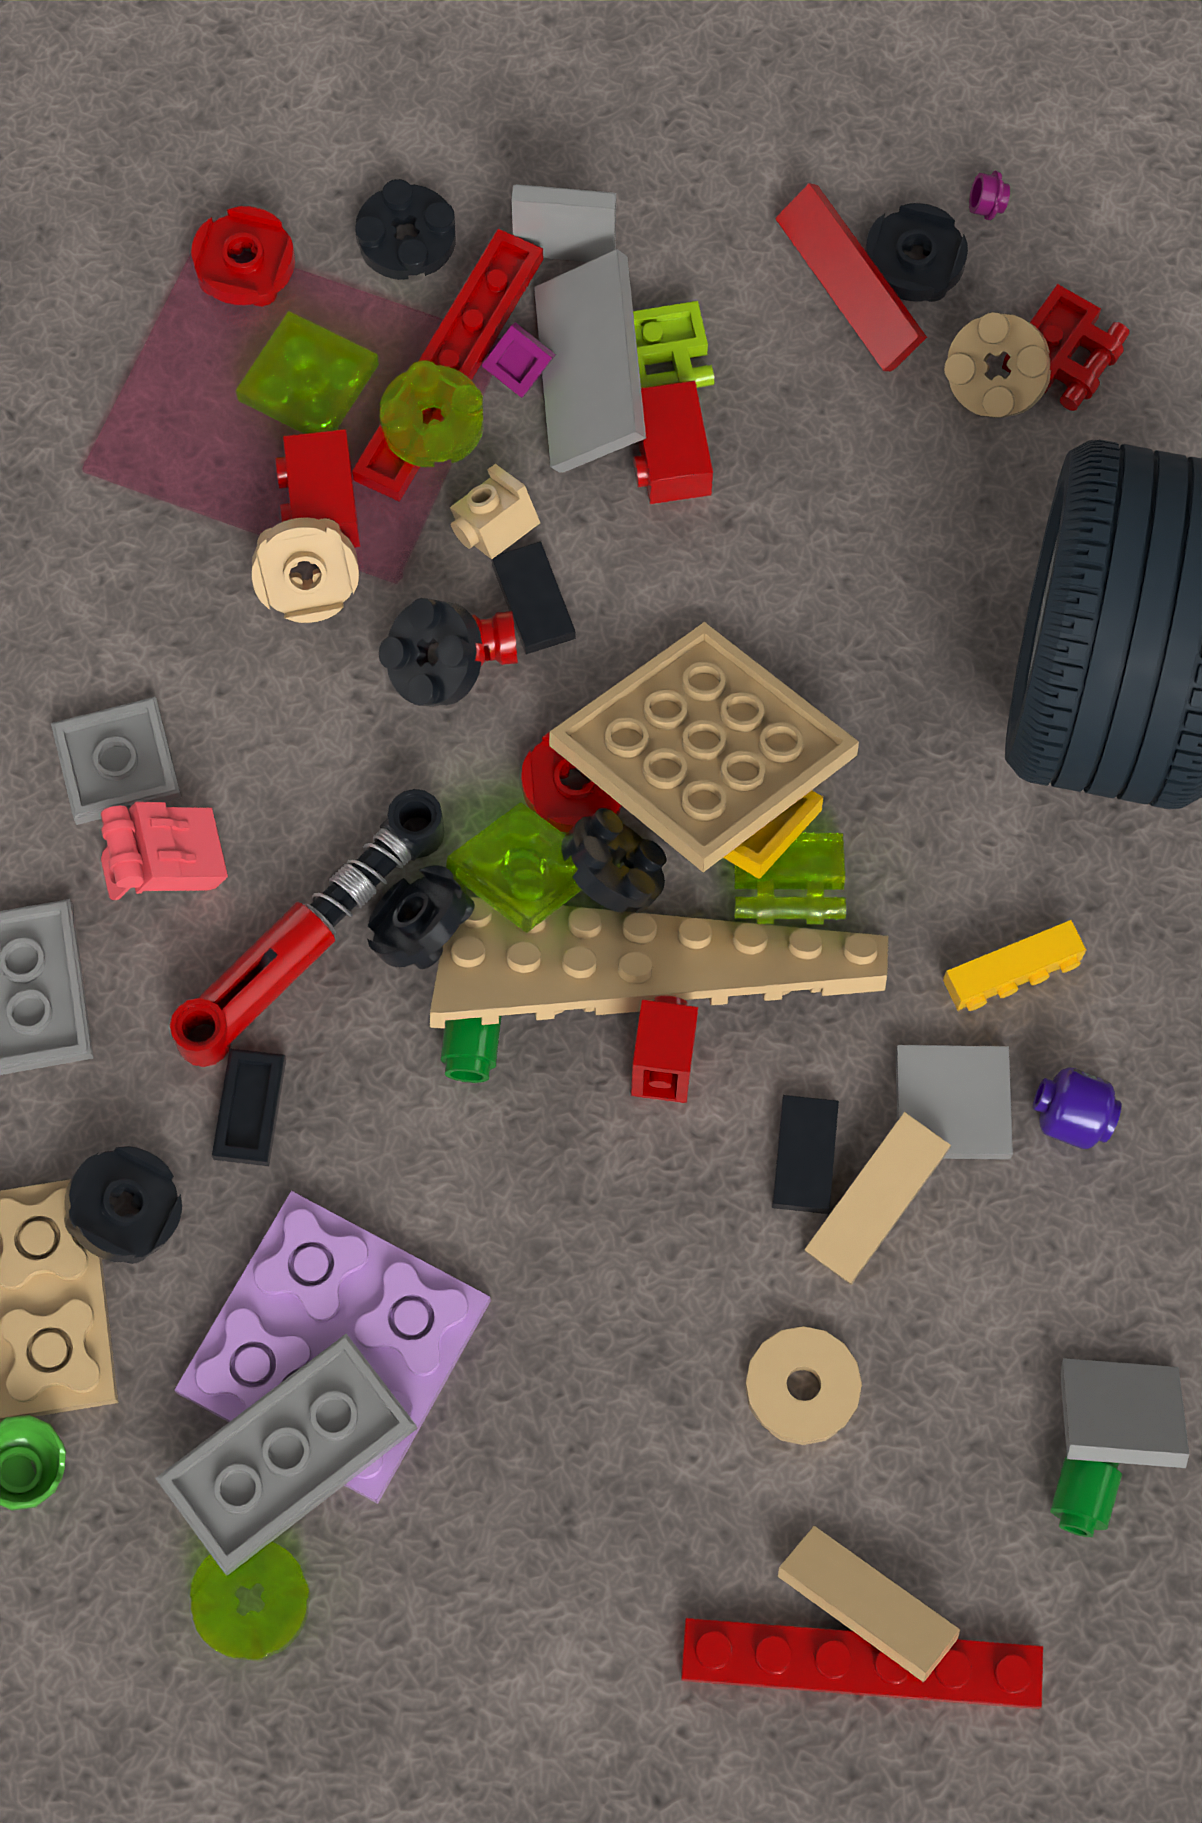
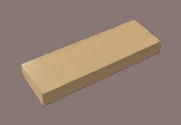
[804,1112,951,1285]
[778,1526,960,1682]

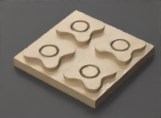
[549,622,859,872]
[0,1179,118,1422]

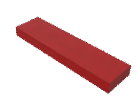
[775,183,928,372]

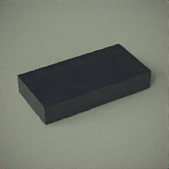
[491,541,576,655]
[212,1048,286,1166]
[772,1095,839,1214]

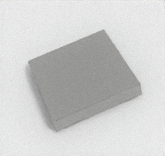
[511,184,616,262]
[51,697,182,825]
[896,1045,1013,1159]
[1060,1358,1189,1468]

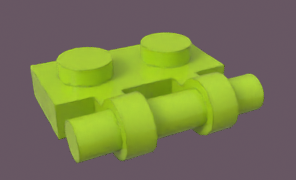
[633,301,715,388]

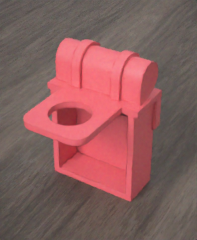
[101,802,228,900]

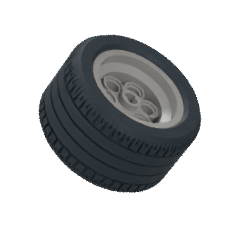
[1005,439,1202,809]

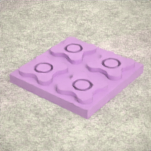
[175,1191,491,1504]

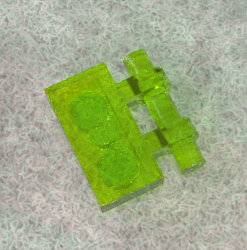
[734,833,846,924]

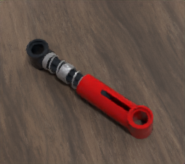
[170,789,445,1067]

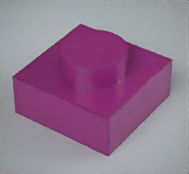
[481,322,556,398]

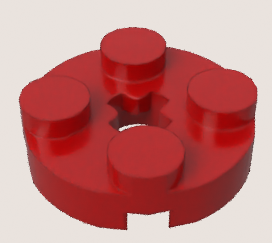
[191,206,295,307]
[521,732,622,833]

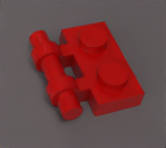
[1002,284,1130,411]

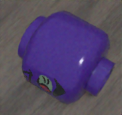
[1033,1067,1122,1149]

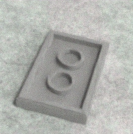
[0,899,94,1075]

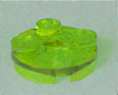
[380,360,484,467]
[190,1541,311,1662]

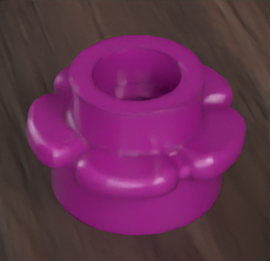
[969,170,1010,220]

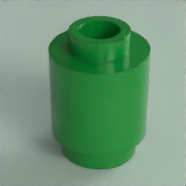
[441,1016,502,1083]
[1050,1456,1122,1537]

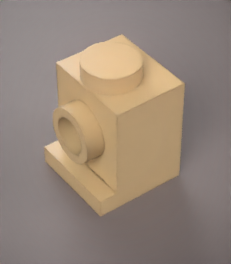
[450,464,540,559]

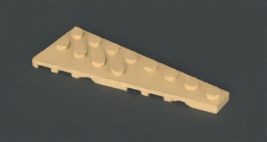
[430,897,888,1028]

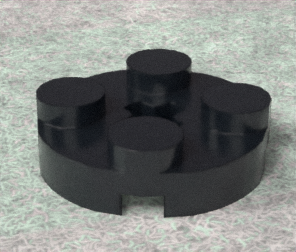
[355,179,456,280]
[865,203,968,302]
[379,598,482,707]
[561,808,667,913]
[367,865,475,969]
[64,1146,182,1264]

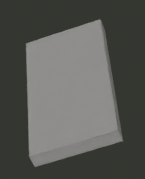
[534,249,646,473]
[155,1334,418,1575]

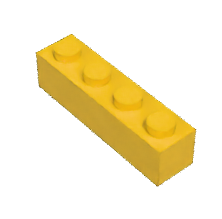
[943,920,1086,1011]

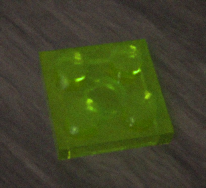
[236,311,379,434]
[446,802,582,933]

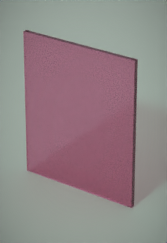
[82,250,501,584]

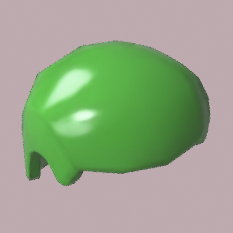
[0,1415,66,1511]

